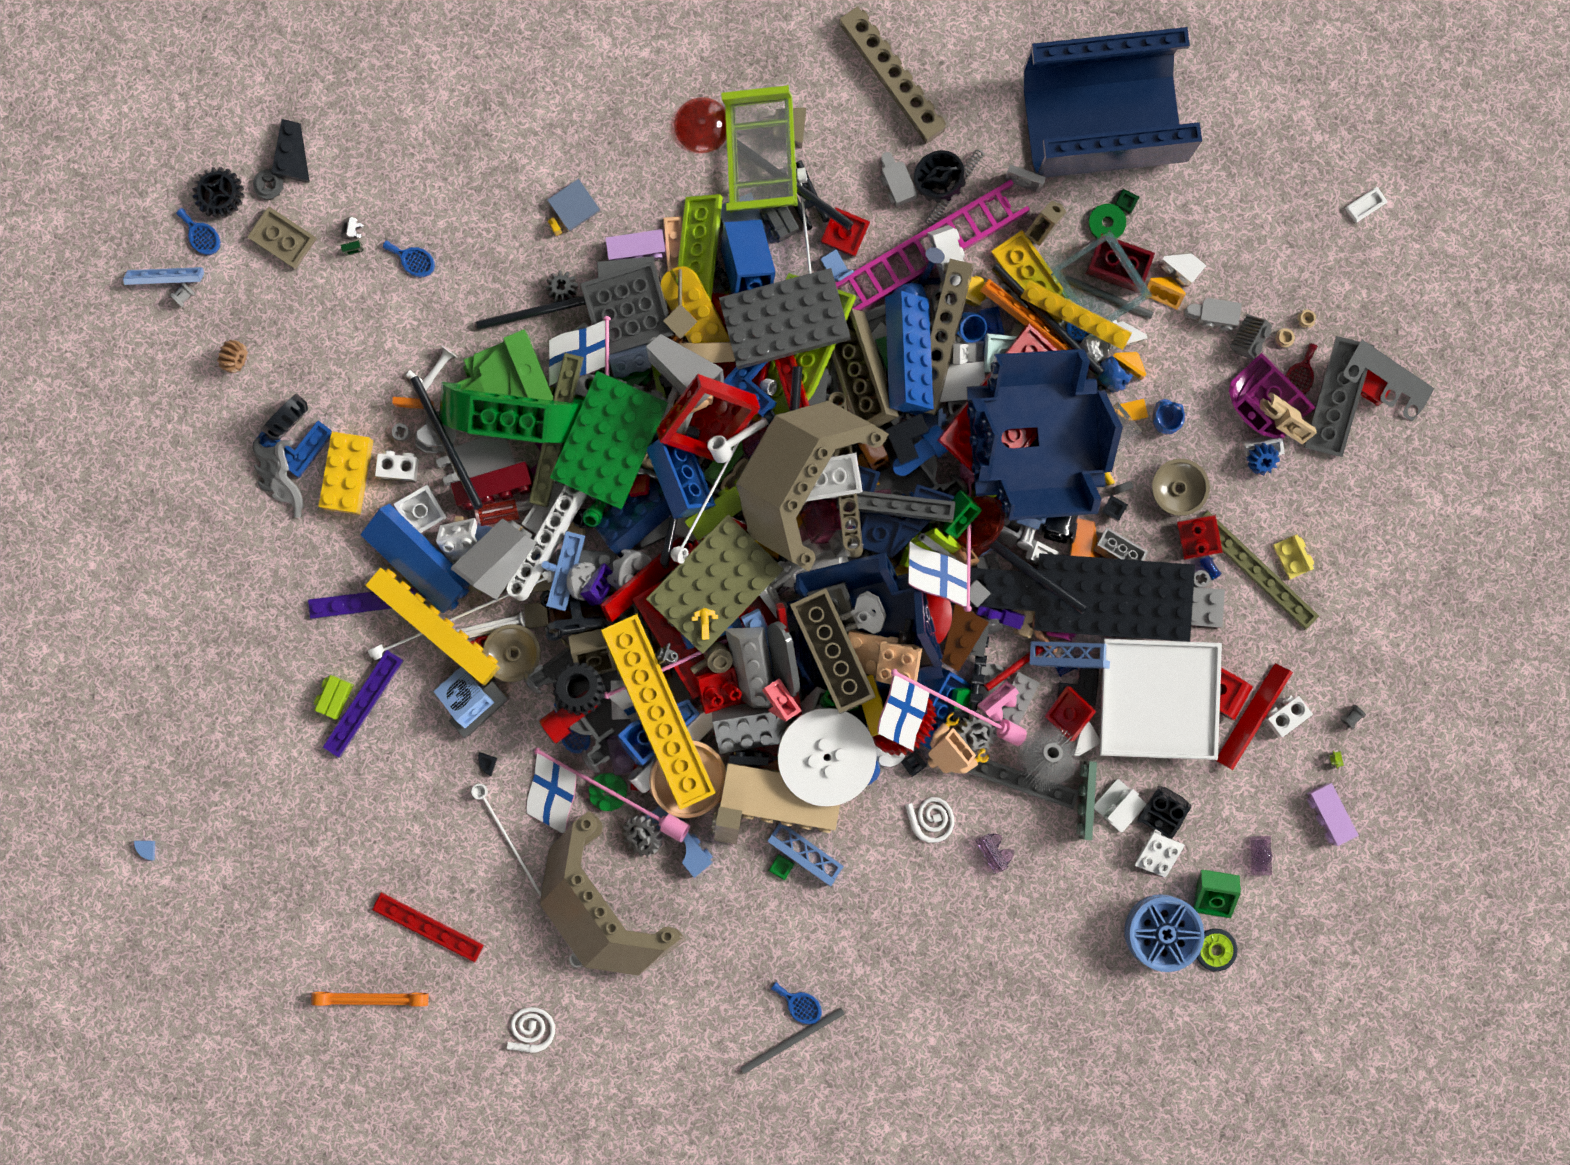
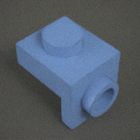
[918,409,946,430]

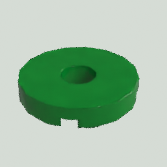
[1088,204,1126,239]

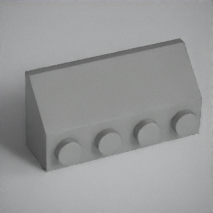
[725,627,774,708]

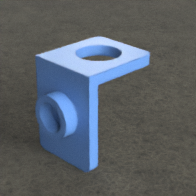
[821,250,854,282]

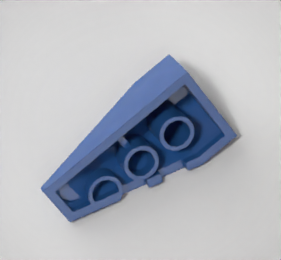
[617,699,700,765]

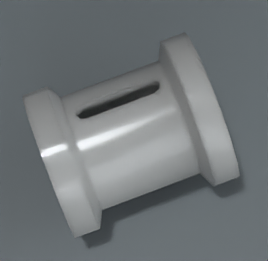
[170,282,196,307]

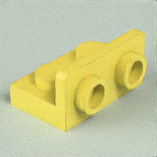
[1273,534,1314,580]

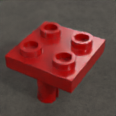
[1177,514,1223,560]
[696,665,742,714]

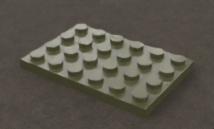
[646,514,784,654]

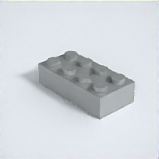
[1094,528,1148,561]
[1002,672,1040,725]

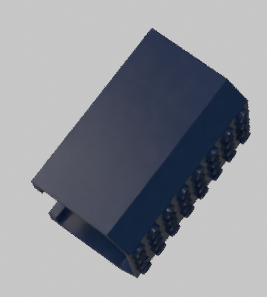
[1023,27,1202,178]

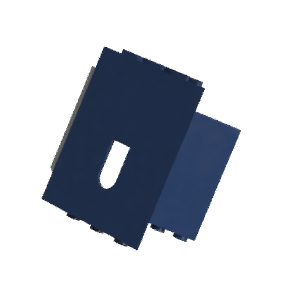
[966,349,1123,520]
[787,553,944,727]

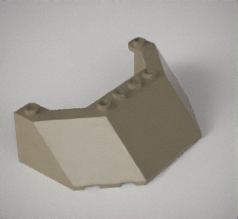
[736,401,889,571]
[540,811,686,976]

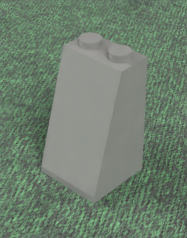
[646,334,724,409]
[451,518,537,600]

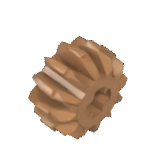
[217,340,248,373]

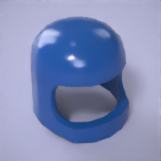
[957,312,987,343]

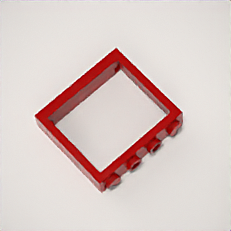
[656,374,760,461]

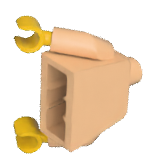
[928,712,989,774]

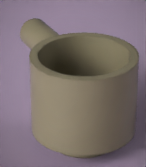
[690,642,733,674]

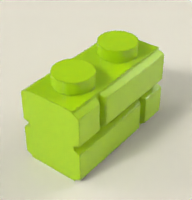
[313,675,354,719]

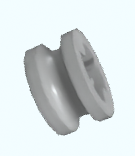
[392,423,410,441]
[1194,570,1210,588]

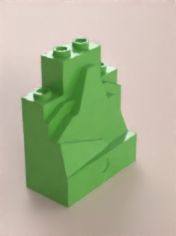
[457,329,554,401]

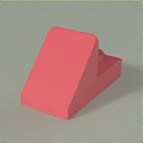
[762,678,801,722]

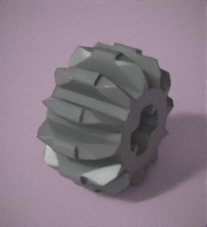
[545,270,578,302]

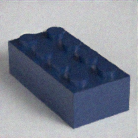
[595,478,671,558]

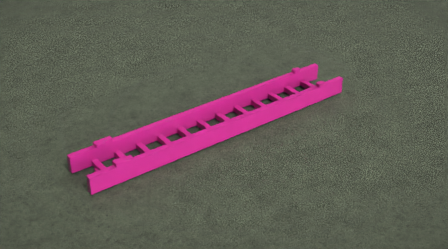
[835,180,1030,311]

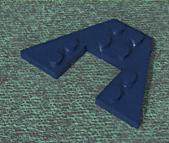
[852,465,954,558]

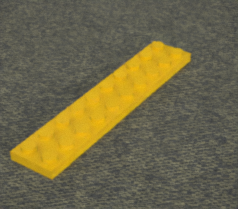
[600,614,715,810]

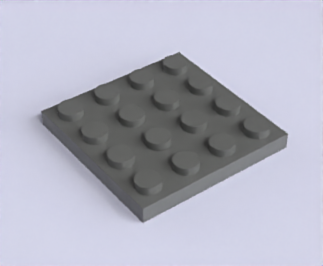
[581,261,675,355]

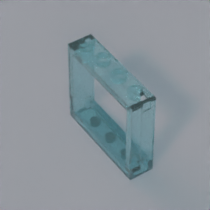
[1050,230,1152,322]

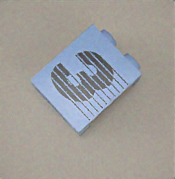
[433,667,494,728]

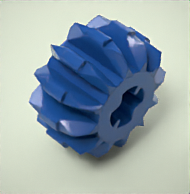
[1246,442,1280,476]

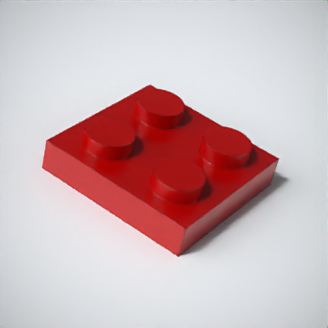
[821,207,870,257]
[1045,687,1096,741]

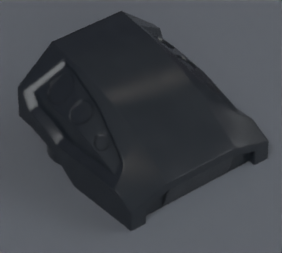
[1137,786,1191,839]

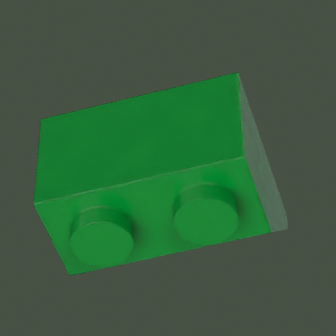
[1193,869,1241,918]

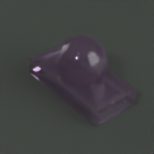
[1250,836,1273,875]

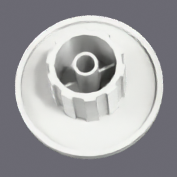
[778,707,876,806]

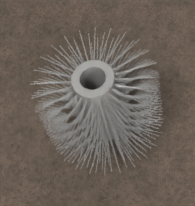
[1016,725,1081,792]

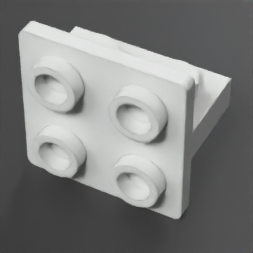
[1094,779,1146,832]

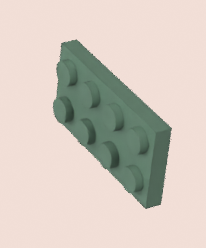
[1076,761,1097,840]

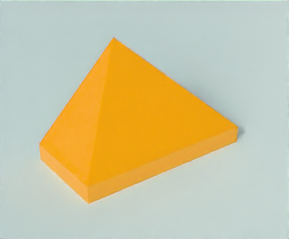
[1143,277,1186,310]
[1113,352,1146,380]

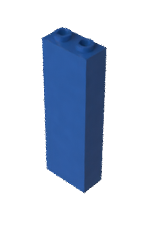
[360,503,471,614]

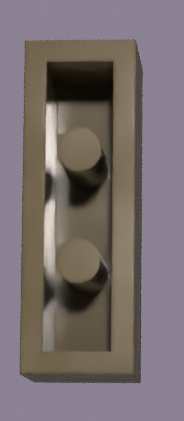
[711,807,742,845]

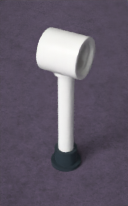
[707,409,775,463]

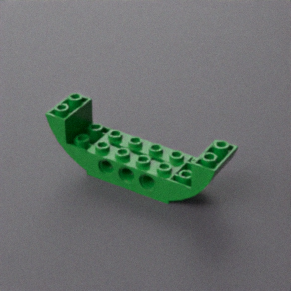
[439,382,584,443]

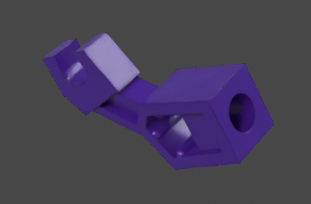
[977,606,1026,629]

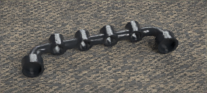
[953,636,989,724]

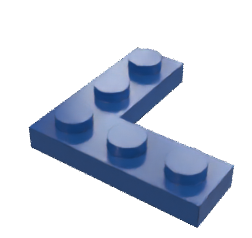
[724,362,777,418]
[255,421,332,478]

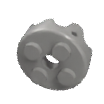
[607,549,652,590]

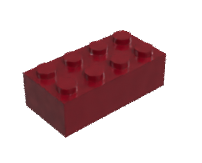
[450,461,533,512]

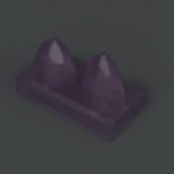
[975,833,1015,874]

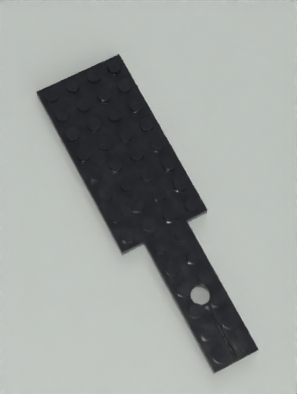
[950,553,1195,642]

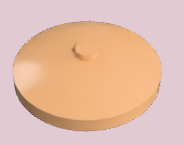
[649,740,726,818]

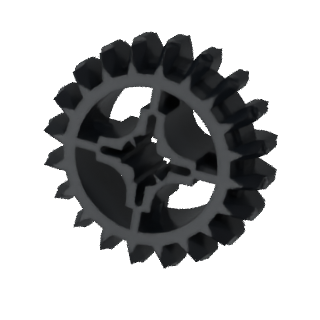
[192,166,245,218]

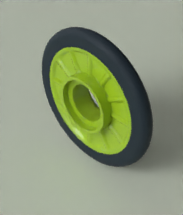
[1197,928,1238,971]

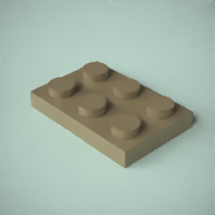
[247,206,317,270]

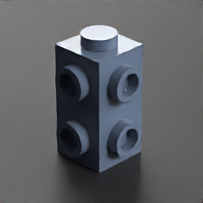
[609,345,652,378]

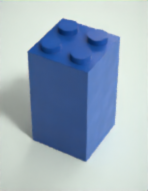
[720,220,776,294]

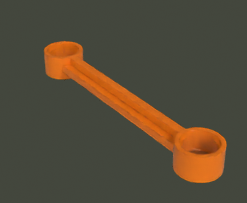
[311,992,429,1007]

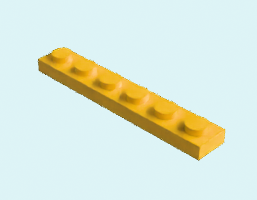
[1020,280,1132,350]

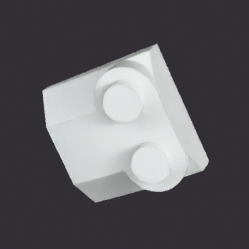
[394,485,447,533]

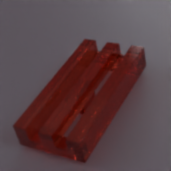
[478,499,519,526]

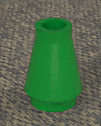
[583,499,606,527]

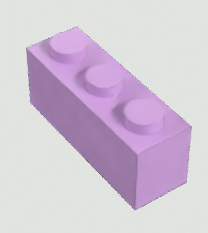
[606,229,666,261]
[1307,783,1359,846]

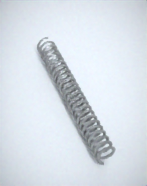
[925,149,985,227]

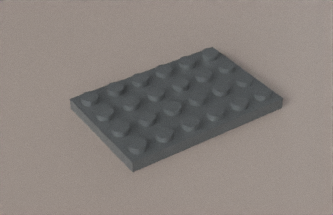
[719,268,851,369]

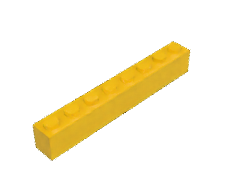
[366,567,500,685]

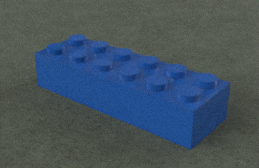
[885,291,934,415]

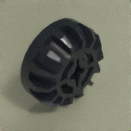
[914,150,967,203]
[261,393,308,441]

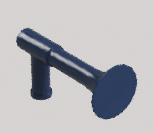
[918,247,945,288]

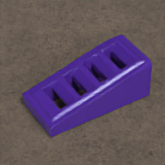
[580,563,613,606]

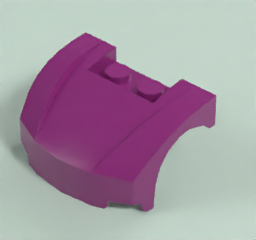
[1229,352,1315,439]

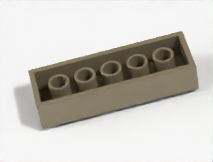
[831,309,899,427]
[790,588,876,714]

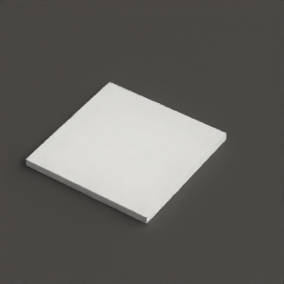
[1100,639,1222,760]

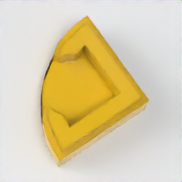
[548,217,562,236]

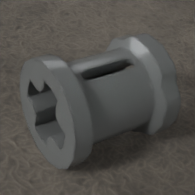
[1340,704,1366,730]

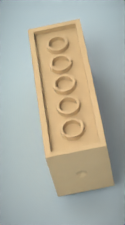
[720,762,840,833]

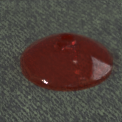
[674,97,727,153]
[955,496,1005,550]

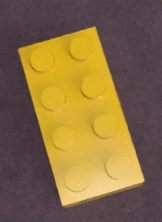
[318,431,374,515]

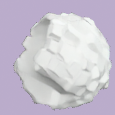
[1079,334,1109,362]

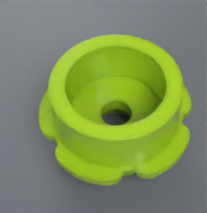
[1329,750,1344,769]

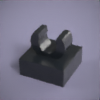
[1101,495,1128,522]
[901,750,927,777]

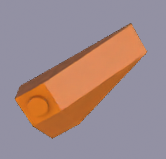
[1069,519,1100,558]

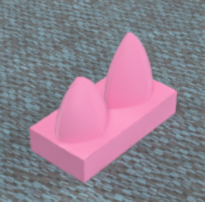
[977,681,1019,722]

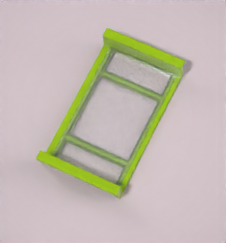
[721,85,798,213]

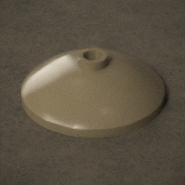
[1152,459,1210,516]
[483,624,541,682]

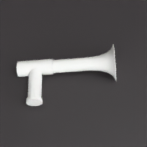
[406,345,458,391]

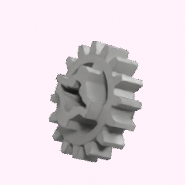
[956,712,997,755]
[622,815,663,857]

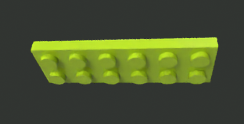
[676,194,723,300]

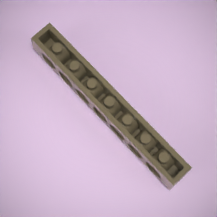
[839,6,946,144]
[925,259,974,415]

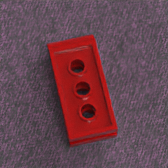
[1219,667,1253,721]

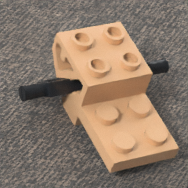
[848,618,922,684]

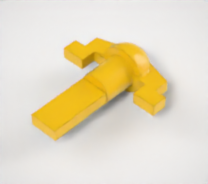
[691,608,718,640]

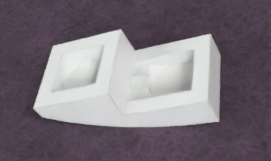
[953,341,983,364]

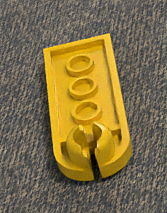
[991,230,1072,324]
[661,266,730,343]

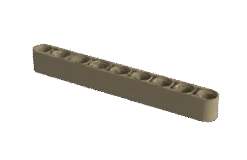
[829,392,863,558]

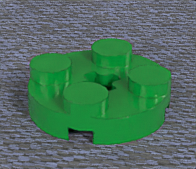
[589,773,627,811]

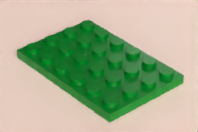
[550,371,669,510]

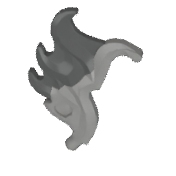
[252,438,304,517]

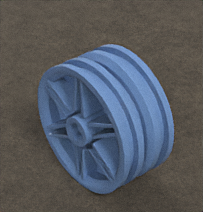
[1124,894,1204,972]

